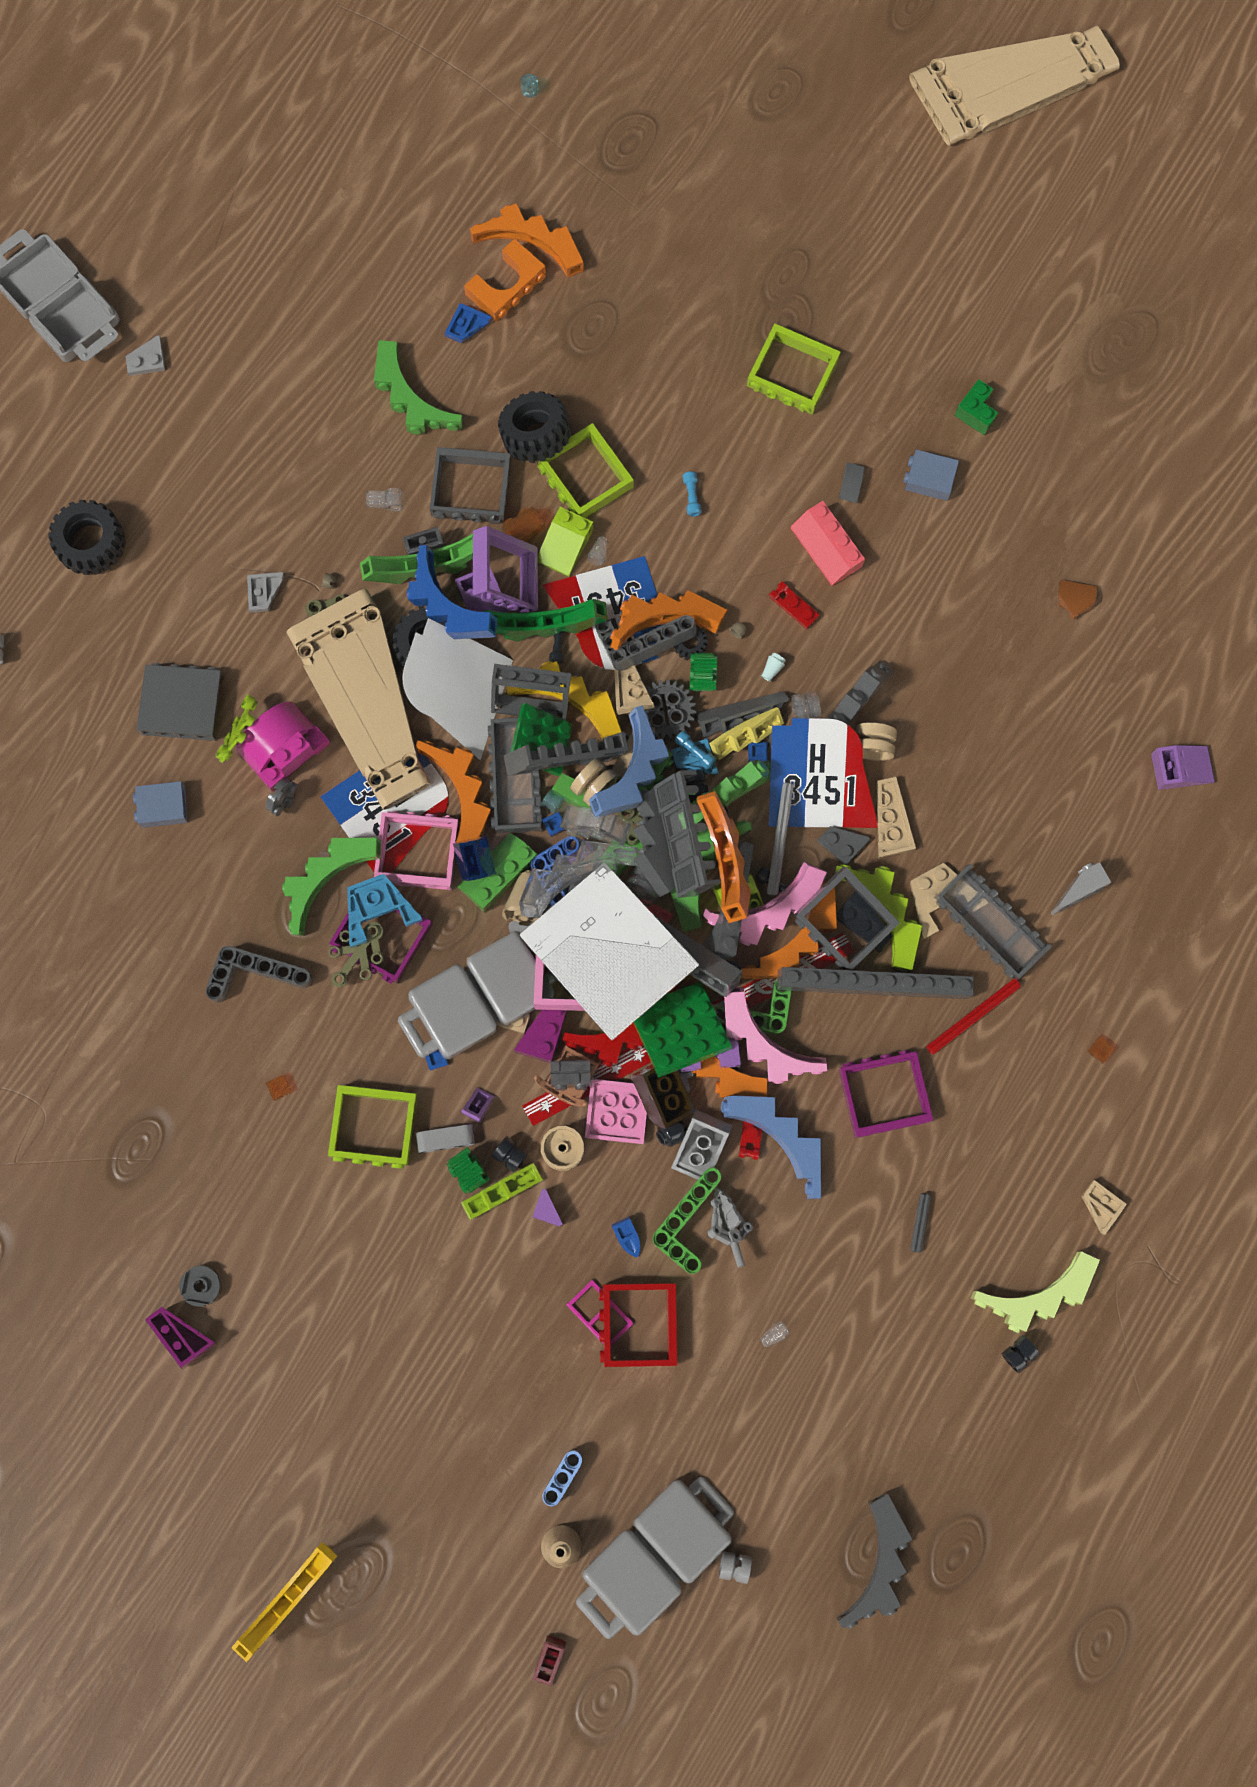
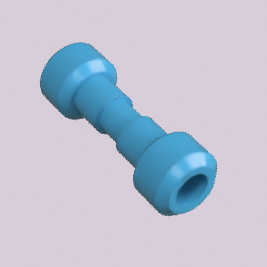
[683,471,702,517]
[675,731,716,770]

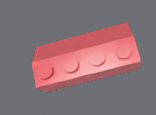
[791,501,865,586]

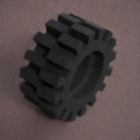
[674,625,708,660]

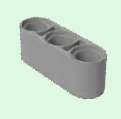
[416,1124,475,1153]

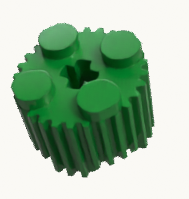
[690,653,717,691]
[446,1147,490,1194]

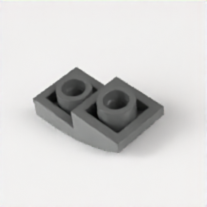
[838,462,864,503]

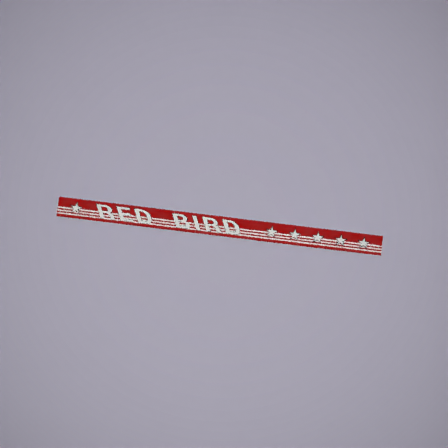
[522,932,855,1126]

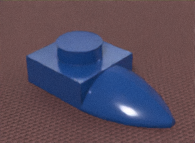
[611,1217,640,1258]

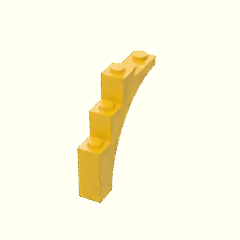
[506,661,621,740]
[232,1542,337,1662]

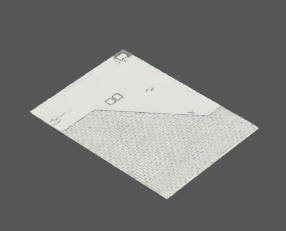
[520,863,699,1040]

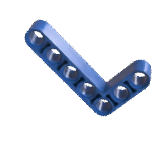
[531,836,585,907]

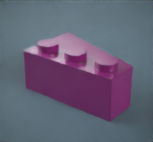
[514,1010,568,1063]
[145,1307,216,1370]

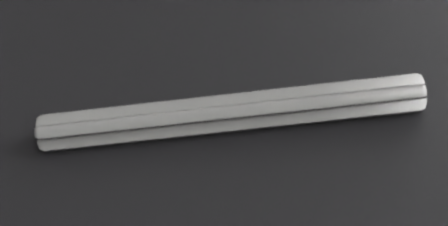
[767,783,793,896]

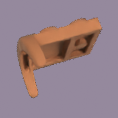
[534,1046,599,1107]

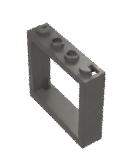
[430,447,511,524]
[491,664,571,721]
[794,866,900,971]

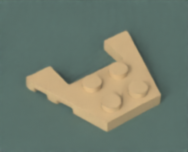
[910,863,988,940]

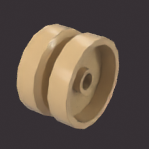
[855,723,897,761]
[570,758,618,807]
[541,1126,584,1171]

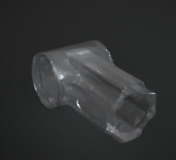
[366,488,403,512]

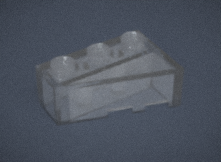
[560,806,631,846]

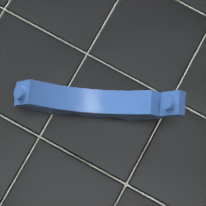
[721,1096,821,1199]

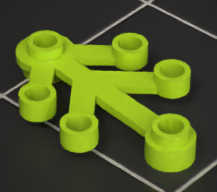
[216,694,258,763]

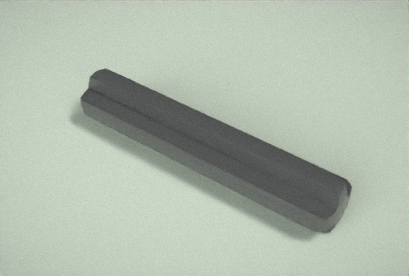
[910,1194,931,1253]

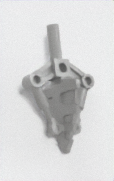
[708,1187,752,1268]

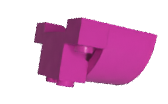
[236,701,330,792]

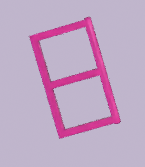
[566,1280,634,1348]

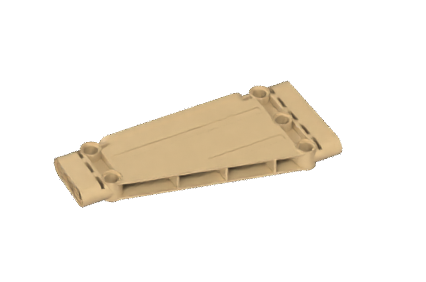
[909,26,1120,146]
[287,589,431,810]

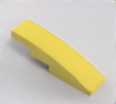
[709,707,784,760]

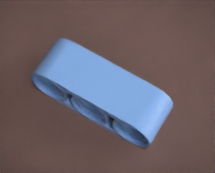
[542,1450,582,1506]

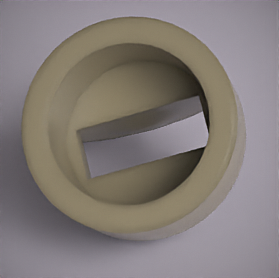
[321,573,336,589]
[730,622,746,639]

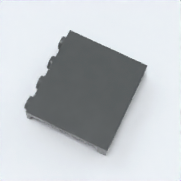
[136,663,224,741]

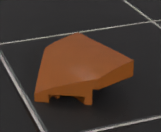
[1058,580,1097,620]

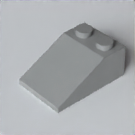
[1051,862,1111,916]
[671,1110,732,1180]

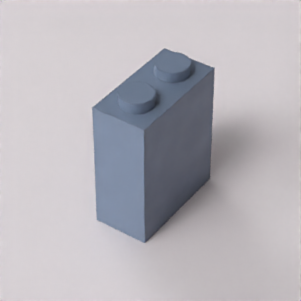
[903,450,959,501]
[133,781,188,828]

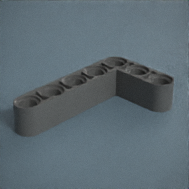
[595,615,697,671]
[206,946,313,1003]

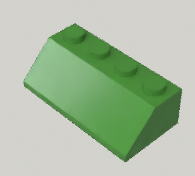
[457,833,537,913]

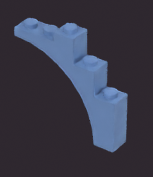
[589,706,669,818]

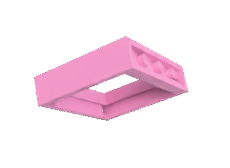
[374,810,459,890]
[534,955,585,1011]

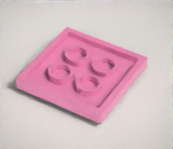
[585,1079,647,1145]

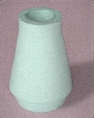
[761,653,786,682]

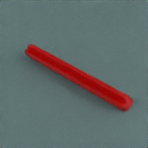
[926,978,1021,1055]

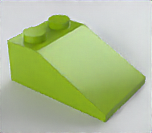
[538,507,593,577]

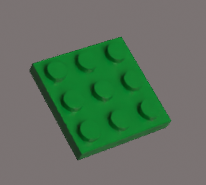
[510,703,573,777]

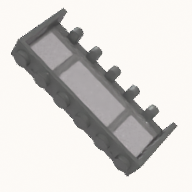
[488,718,543,834]
[934,864,1052,979]

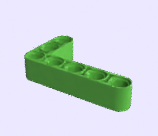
[712,979,791,1035]
[652,1167,722,1274]

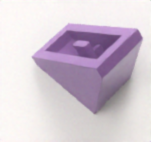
[461,1088,494,1124]
[533,1189,563,1227]

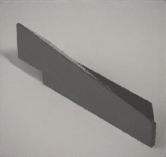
[695,692,789,738]

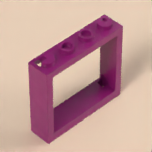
[329,909,433,984]
[838,1050,933,1139]

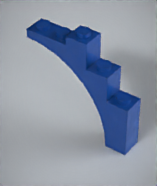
[407,545,497,639]

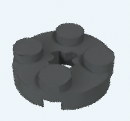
[266,778,298,816]
[179,1266,221,1307]

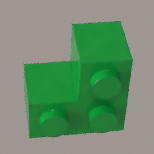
[954,379,998,435]

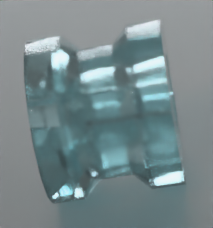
[521,74,538,98]
[541,790,564,814]

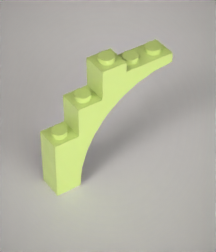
[971,1252,1100,1334]

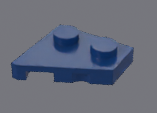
[445,303,492,343]

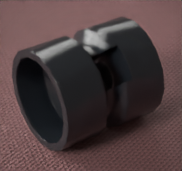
[686,769,709,803]
[492,1136,529,1173]
[1001,1335,1040,1374]

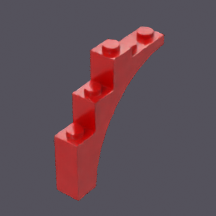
[563,985,680,1068]

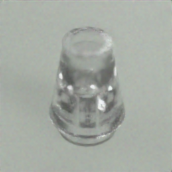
[588,537,608,566]
[759,1320,790,1348]

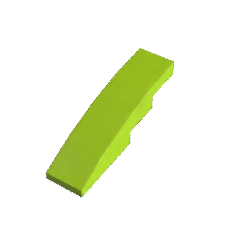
[461,1163,543,1220]

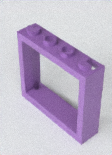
[473,526,538,613]

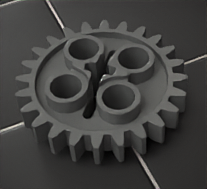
[644,679,696,741]

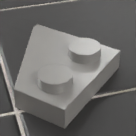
[125,336,165,376]
[247,572,284,613]

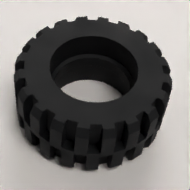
[498,391,571,463]
[48,500,125,575]
[393,606,446,669]

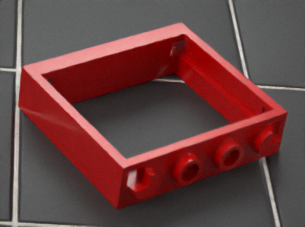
[599,1284,677,1367]

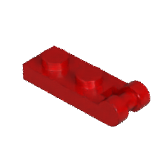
[768,581,820,630]
[738,1121,762,1160]

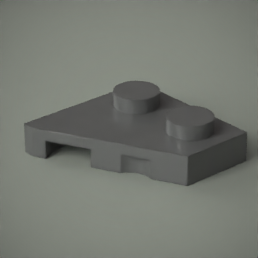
[817,826,870,865]

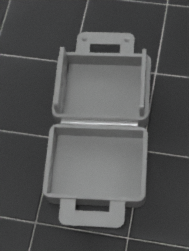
[0,229,120,362]
[398,932,558,1059]
[576,1476,734,1639]

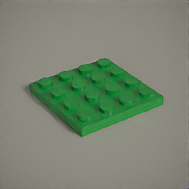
[633,982,732,1078]

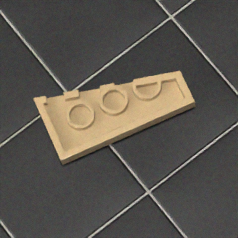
[877,777,916,859]

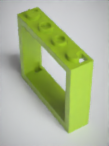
[747,323,841,415]
[537,423,634,518]
[328,1085,418,1169]

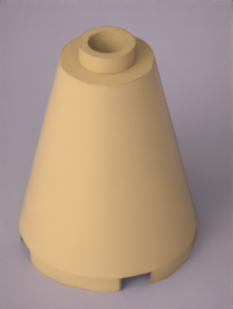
[502,870,541,926]
[541,1525,582,1568]

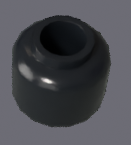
[656,1120,686,1147]

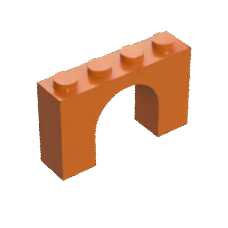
[464,238,546,322]

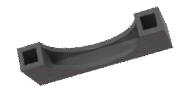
[703,840,754,960]

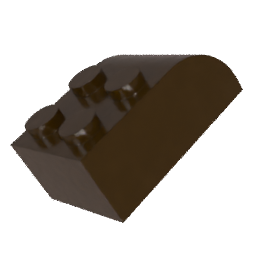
[631,1064,695,1129]

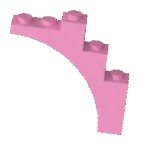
[703,862,826,946]
[724,987,827,1084]

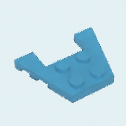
[347,874,422,948]

